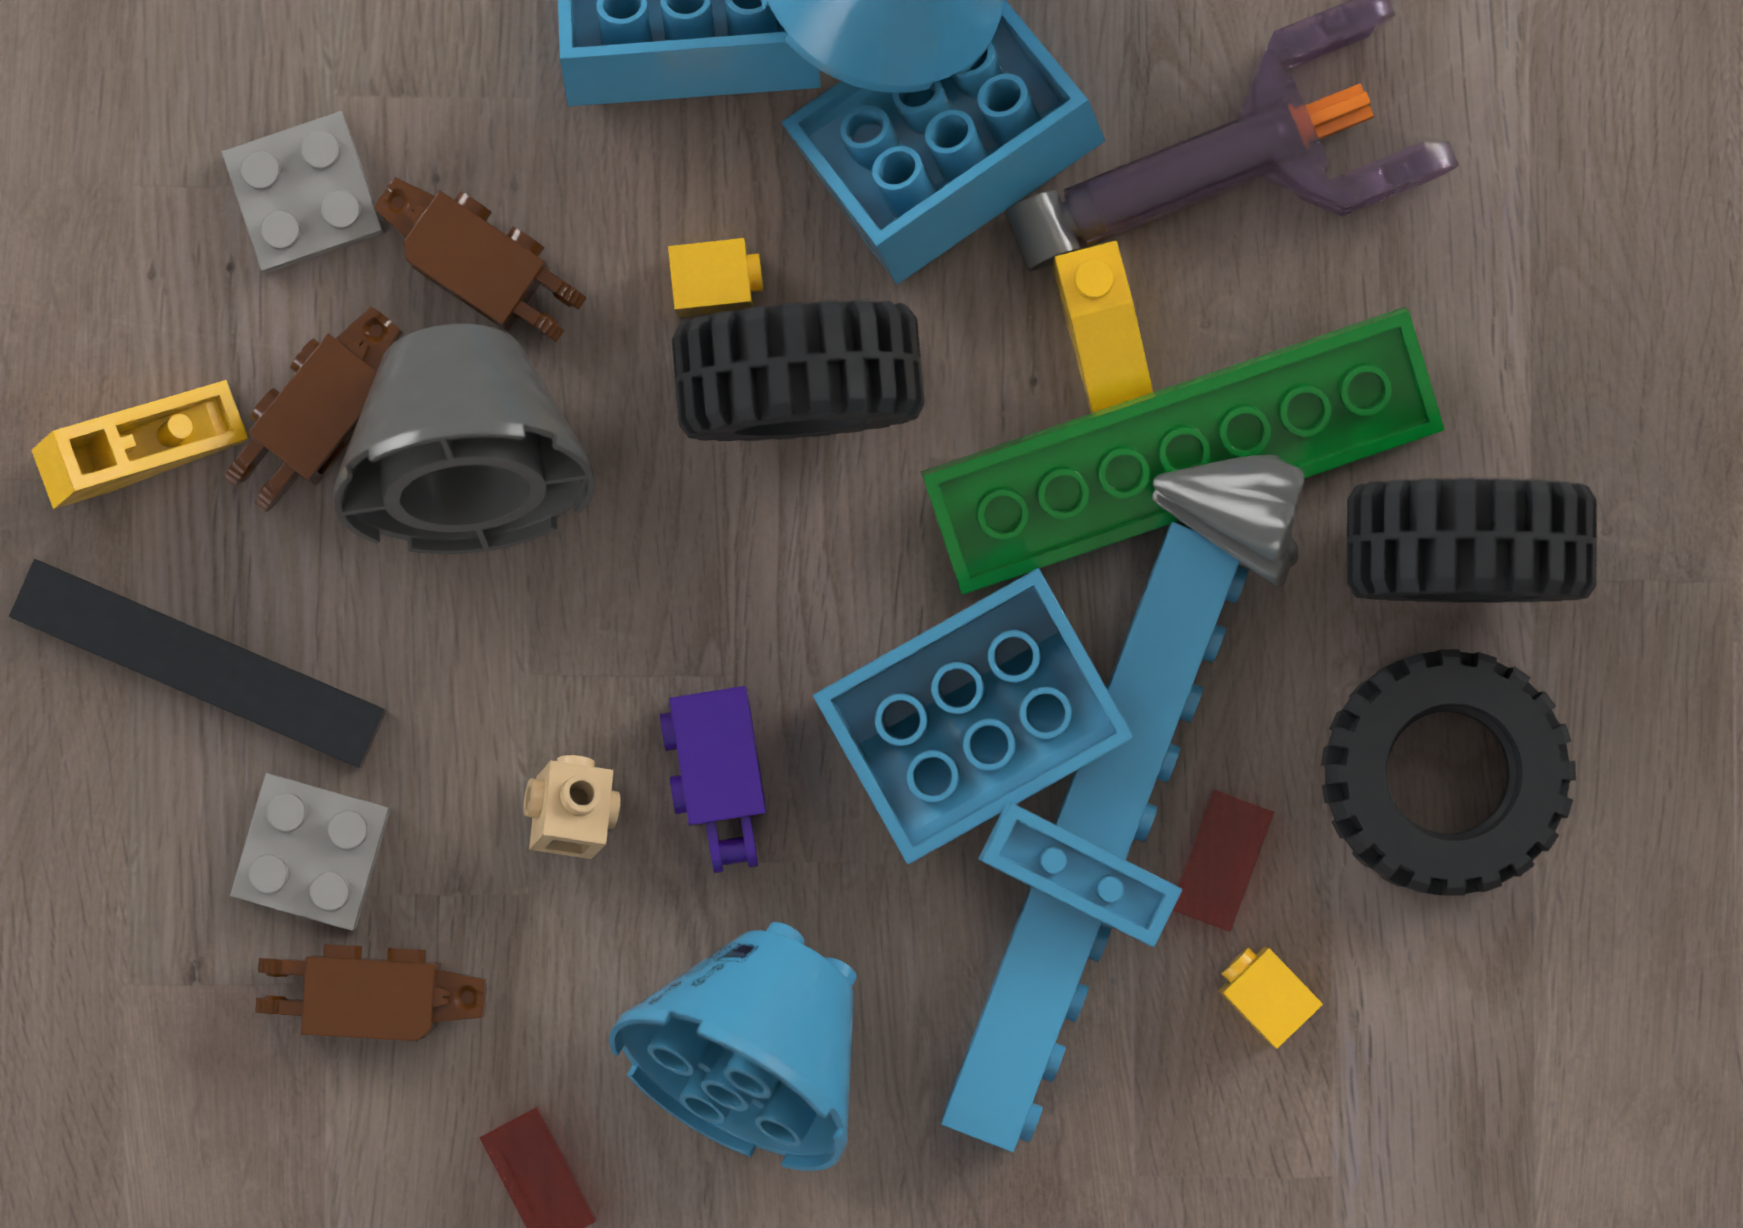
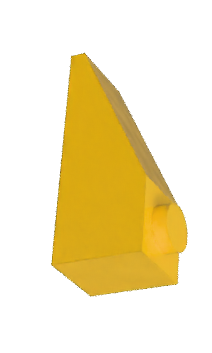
[1052,240,1153,413]
[31,380,248,509]

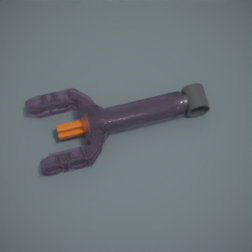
[1005,0,1459,272]

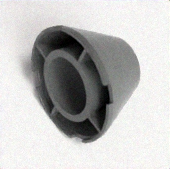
[333,324,595,554]

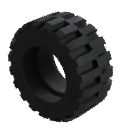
[672,300,925,442]
[1346,478,1597,603]
[1321,649,1576,896]

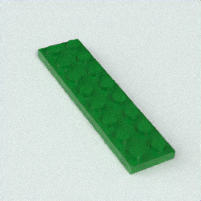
[920,307,1445,595]

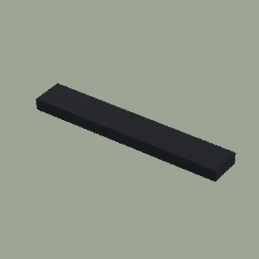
[9,559,387,768]

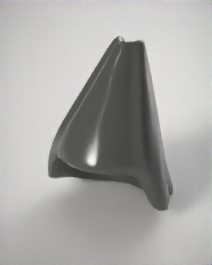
[1152,454,1304,587]

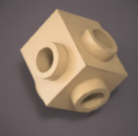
[523,755,620,859]

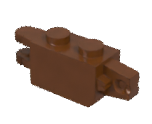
[374,177,587,342]
[224,306,403,512]
[255,944,487,1041]

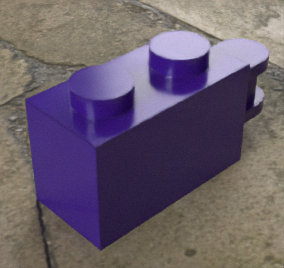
[660,686,767,873]

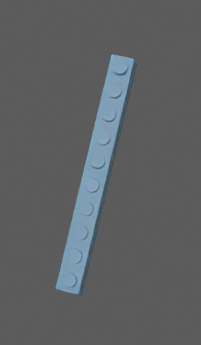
[940,522,1249,1153]

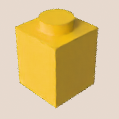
[668,238,763,317]
[1218,947,1323,1049]

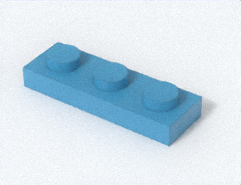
[978,801,1183,947]

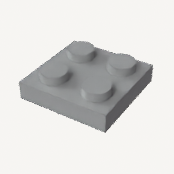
[221,111,385,274]
[230,773,391,931]

